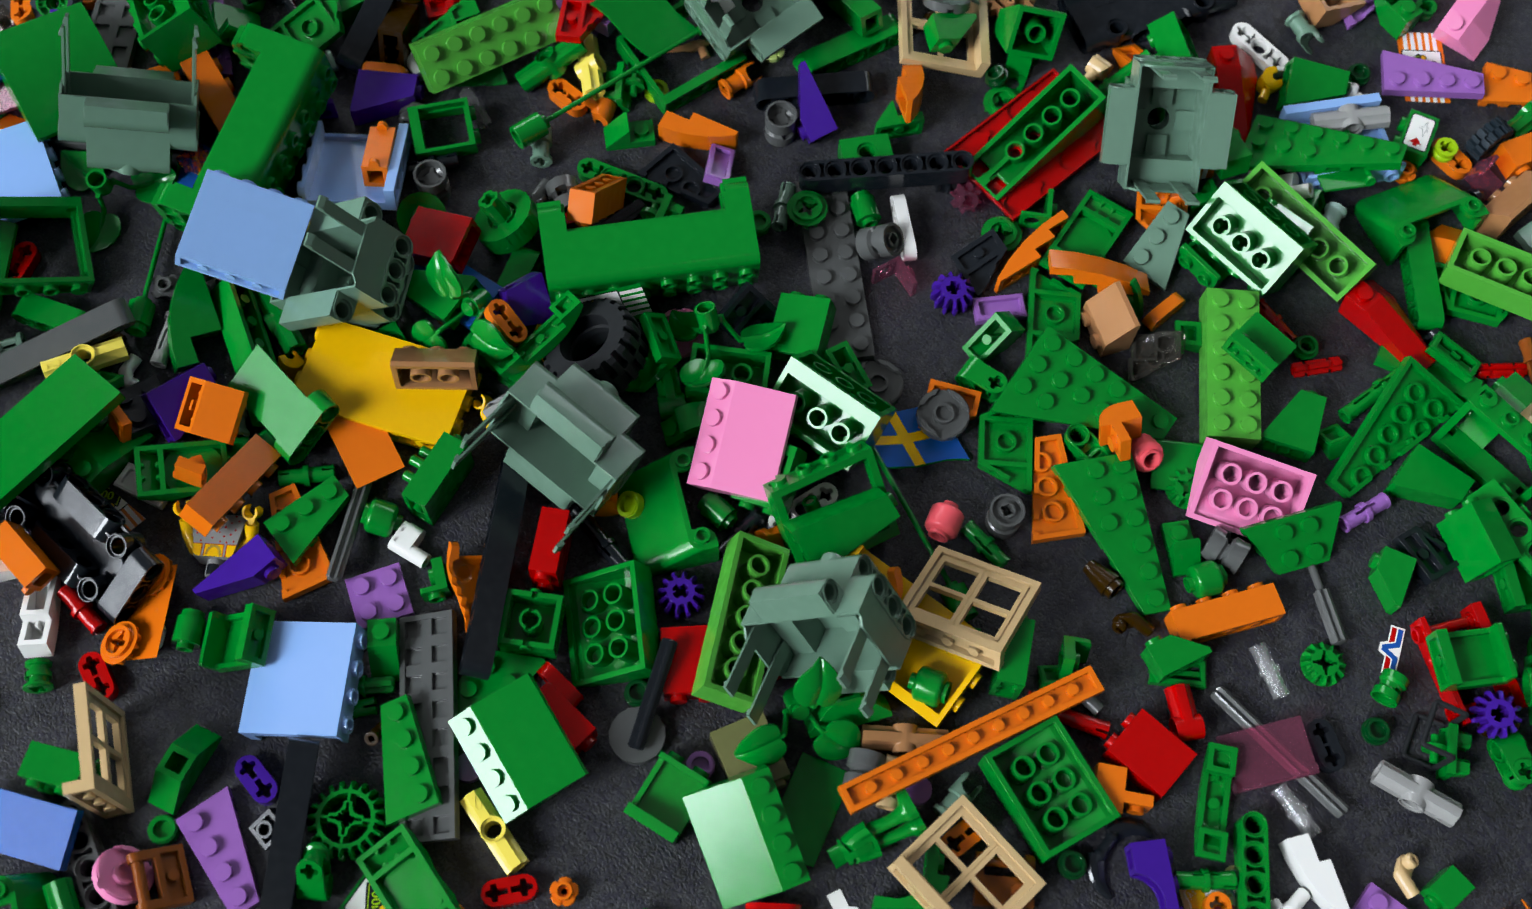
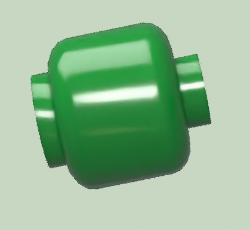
[360,498,403,538]
[1183,560,1228,599]
[907,666,952,708]

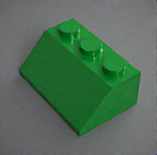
[1147,11,1199,58]

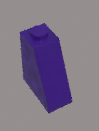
[350,69,424,125]
[140,363,217,443]

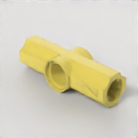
[574,34,607,100]
[40,336,130,378]
[460,787,529,876]

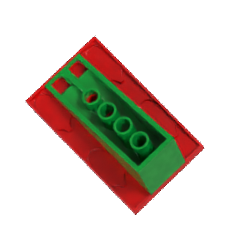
[943,64,1107,222]

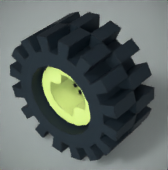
[1464,116,1514,162]

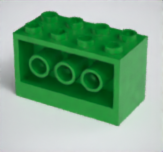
[126,0,222,73]
[1185,179,1318,297]
[773,350,897,471]

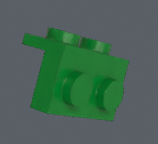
[1176,241,1232,288]

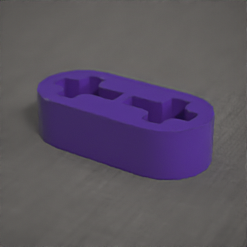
[235,755,280,806]

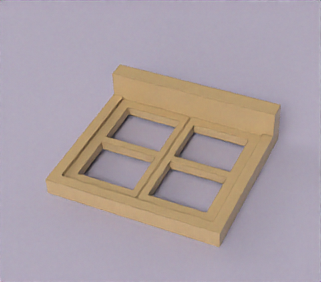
[897,0,991,78]
[902,545,1042,671]
[62,682,134,819]
[887,794,1047,909]

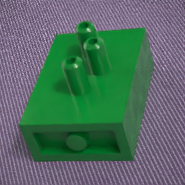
[401,431,475,526]

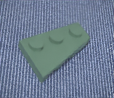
[1122,201,1189,292]

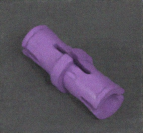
[1338,492,1391,533]

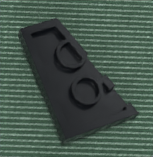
[637,143,720,209]

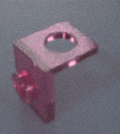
[1464,154,1503,201]
[871,256,918,296]

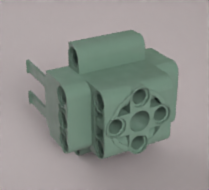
[684,0,823,62]
[58,13,200,175]
[1099,54,1238,206]
[269,195,415,331]
[451,361,646,553]
[723,552,916,725]

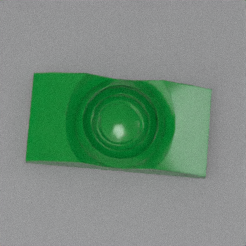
[1039,189,1134,290]
[134,437,248,501]
[355,823,461,909]

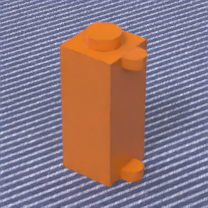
[361,121,396,187]
[0,520,60,596]

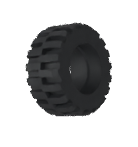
[543,298,649,392]

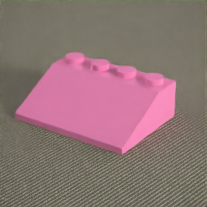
[687,377,799,502]
[1185,437,1317,537]

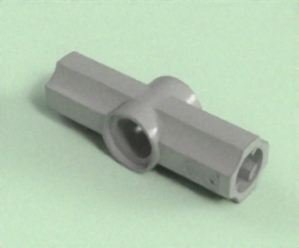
[1310,103,1391,135]
[1370,760,1463,828]

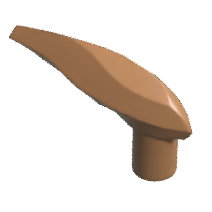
[667,40,710,60]

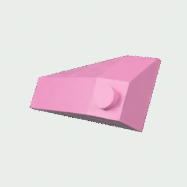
[1432,0,1501,62]

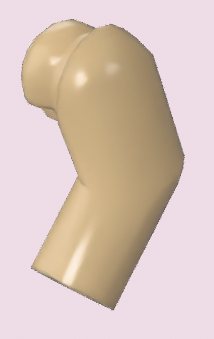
[1393,853,1420,899]

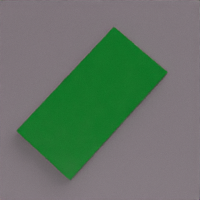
[0,354,126,511]

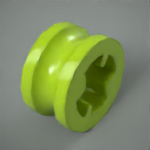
[1431,137,1458,163]

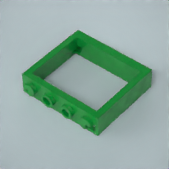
[616,0,747,115]
[0,197,95,297]
[1430,384,1532,509]
[763,440,900,564]

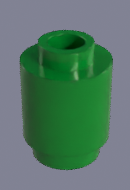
[850,190,881,228]
[697,492,738,531]
[171,608,206,652]

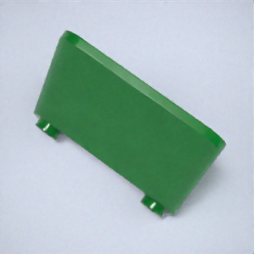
[1354,175,1489,266]
[618,446,719,577]

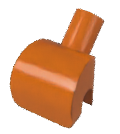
[583,97,617,126]

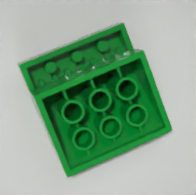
[0,2,117,143]

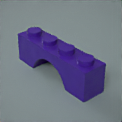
[1124,839,1183,909]

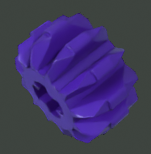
[930,271,975,316]
[657,571,705,620]
[1469,690,1523,739]

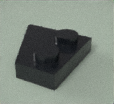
[718,281,777,339]

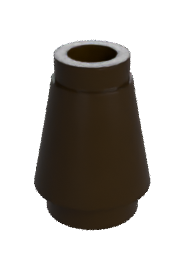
[1082,559,1124,599]

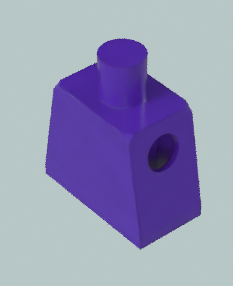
[493,272,553,326]

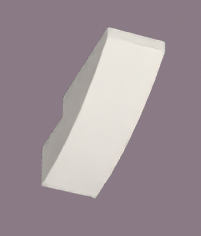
[17,576,61,658]
[1278,833,1350,909]

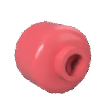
[1131,433,1164,473]
[924,500,964,543]

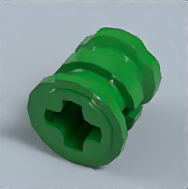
[23,658,54,694]

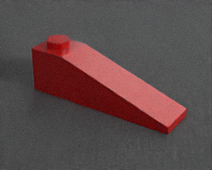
[1207,45,1257,143]
[1338,280,1436,369]

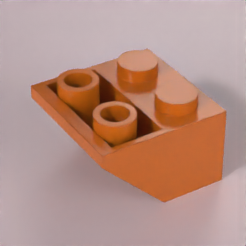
[174,376,249,445]

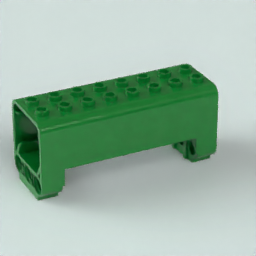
[151,23,338,232]
[536,176,760,302]

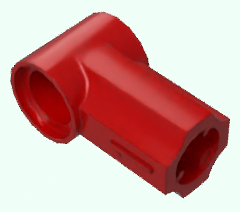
[1164,683,1206,742]

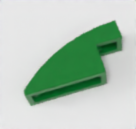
[167,268,222,374]

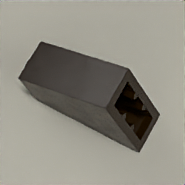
[378,1,420,70]

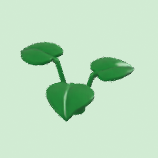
[61,150,177,253]
[411,249,516,360]
[669,301,786,388]
[734,657,861,766]

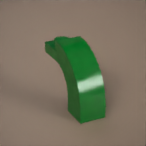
[871,843,949,909]

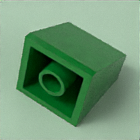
[993,4,1067,61]

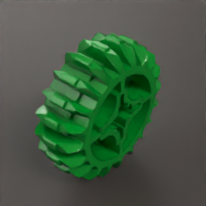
[307,780,388,862]

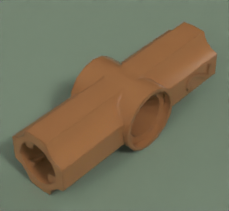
[860,723,948,757]

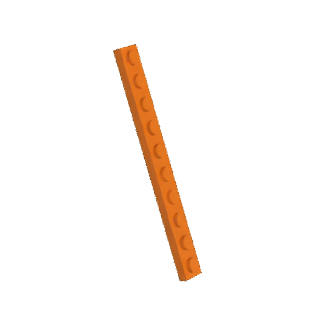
[837,665,1105,816]

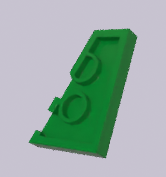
[263,475,351,567]

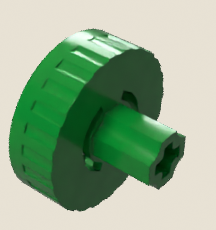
[474,189,539,254]

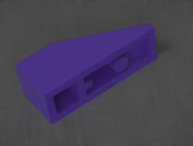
[797,60,838,144]
[192,534,288,601]

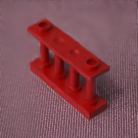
[1409,601,1528,729]

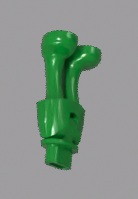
[826,789,927,869]

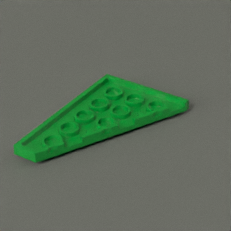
[990,326,1177,440]

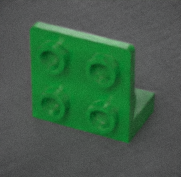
[211,1,274,48]
[1221,312,1297,383]

